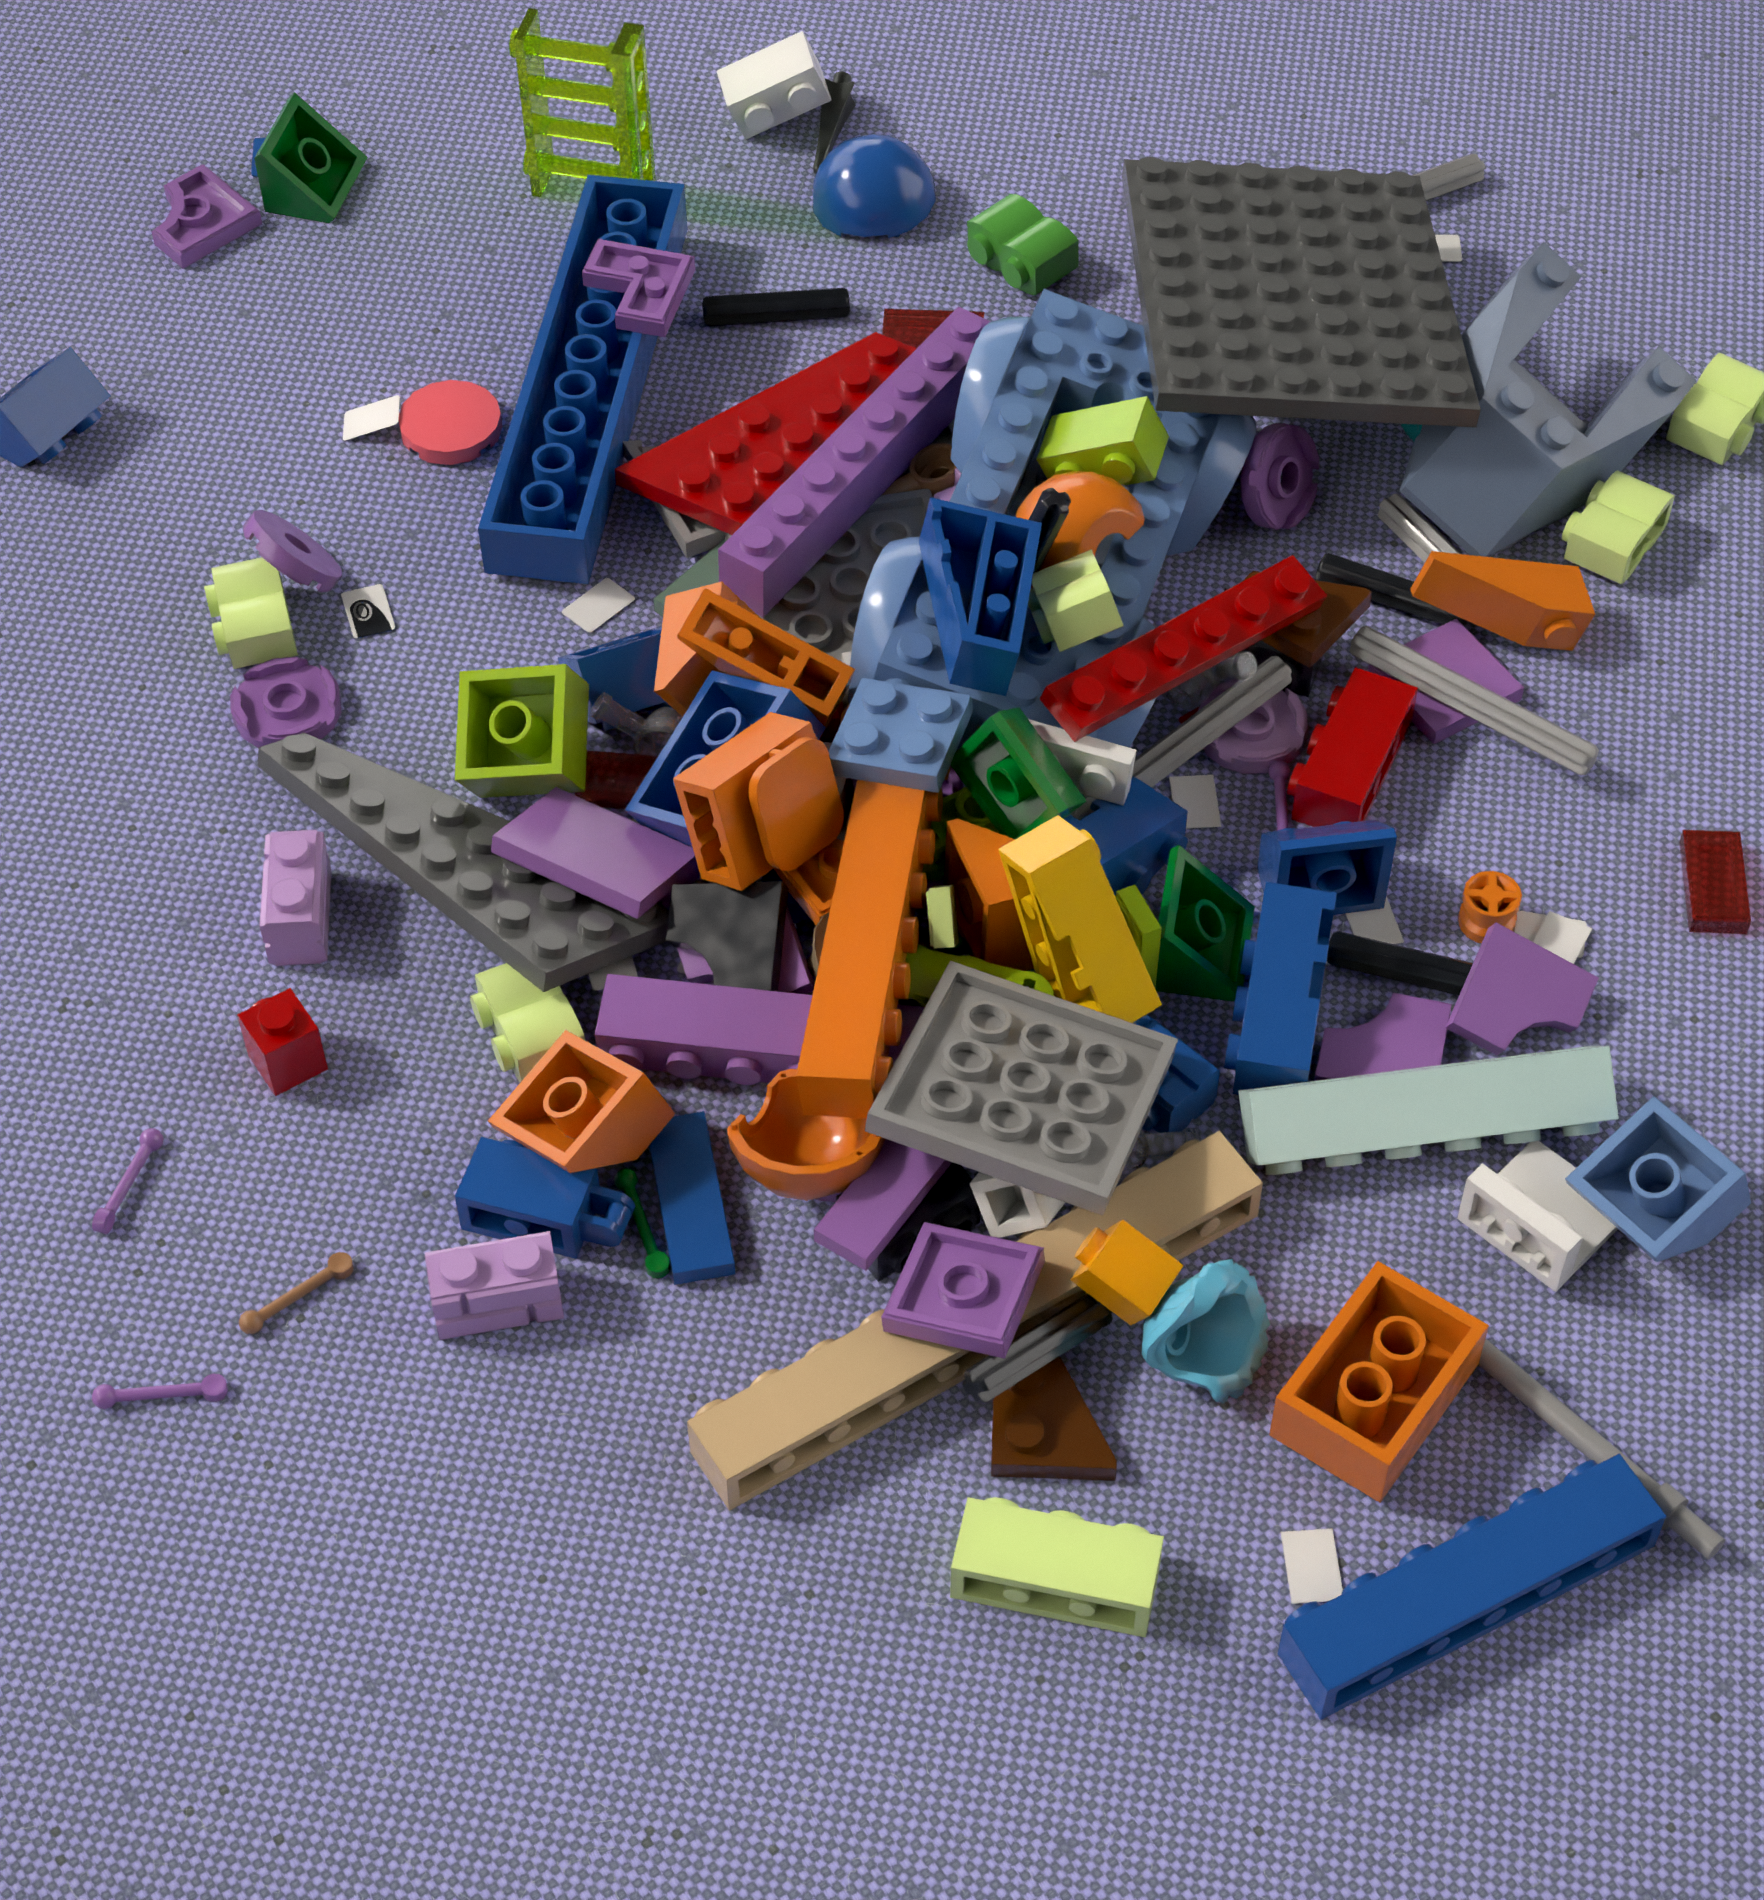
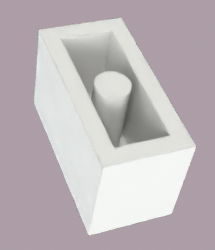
[717,31,831,140]

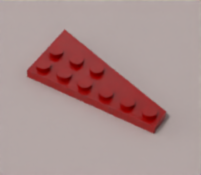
[615,332,917,535]

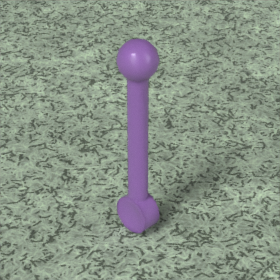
[1268,760,1290,831]
[92,1128,164,1234]
[92,1374,228,1409]

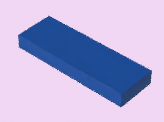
[649,1111,736,1285]

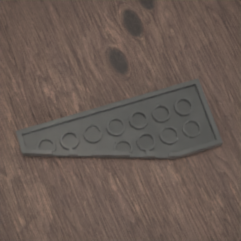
[257,733,669,992]

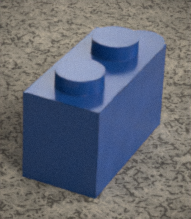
[455,1137,635,1259]

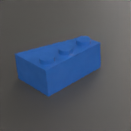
[919,497,1042,696]
[1064,777,1188,896]
[1224,882,1337,1095]

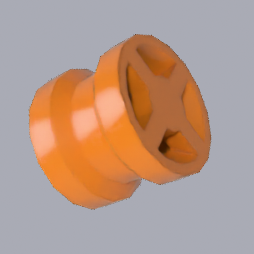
[1458,871,1522,943]

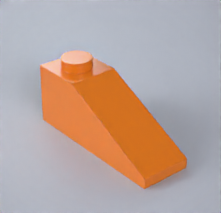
[1410,551,1595,651]
[677,588,855,736]

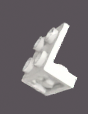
[1457,1141,1618,1292]

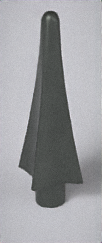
[813,71,856,174]

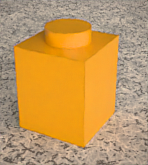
[1070,1219,1184,1326]

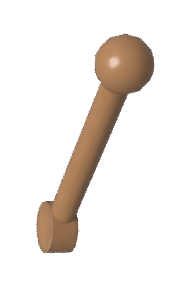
[239,1252,353,1335]

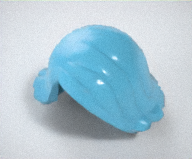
[1142,1259,1270,1404]

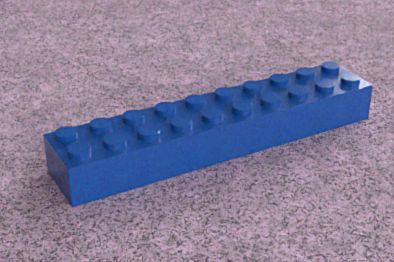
[478,175,688,584]

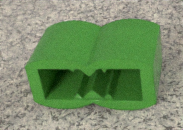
[967,194,1079,295]

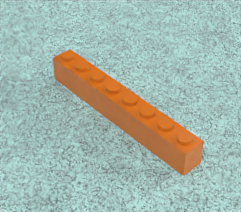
[796,767,950,1118]

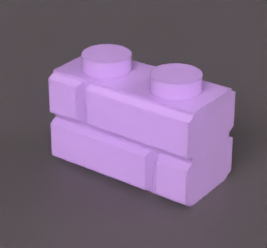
[260,830,332,966]
[425,1231,564,1340]

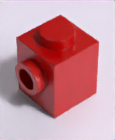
[237,988,328,1096]

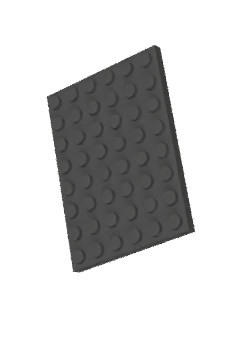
[1122,157,1481,427]

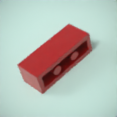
[1287,667,1418,827]

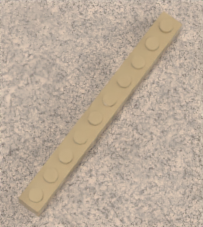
[687,1130,1263,1511]

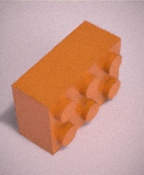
[1269,1261,1489,1503]

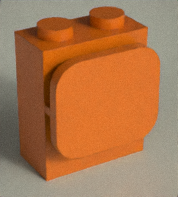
[673,712,844,891]

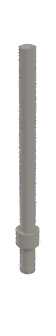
[1478,1339,1725,1560]

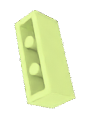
[950,1497,1164,1638]

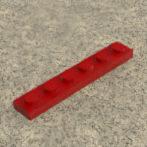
[1039,555,1328,742]

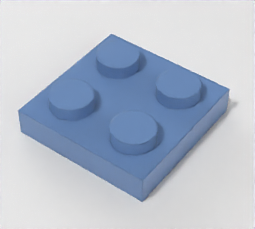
[828,678,973,793]

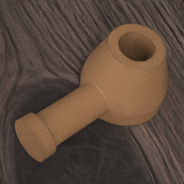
[882,443,956,498]

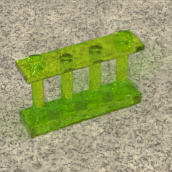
[509,8,656,197]

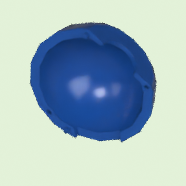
[813,134,936,238]

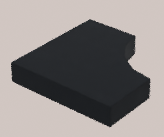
[666,881,789,992]

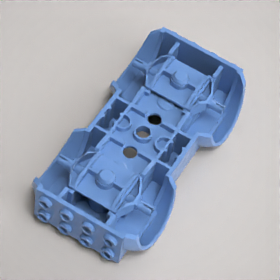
[848,289,1257,796]

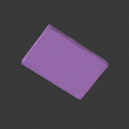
[491,787,698,919]

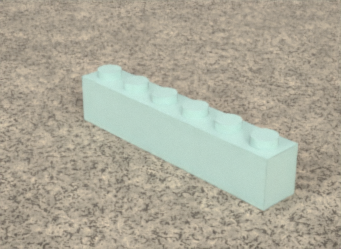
[1238,1046,1619,1175]

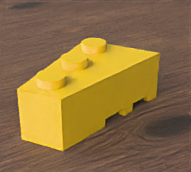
[998,815,1162,1023]

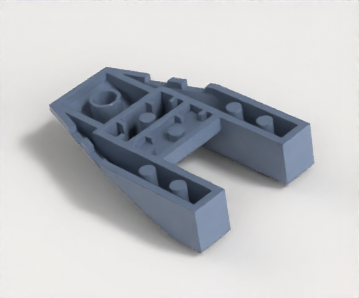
[1399,242,1697,557]

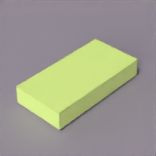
[926,884,959,949]

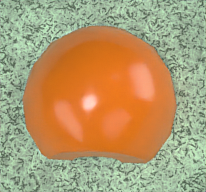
[1014,471,1145,588]
[727,1069,885,1201]

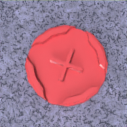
[399,380,503,465]

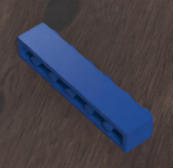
[1278,1453,1666,1720]

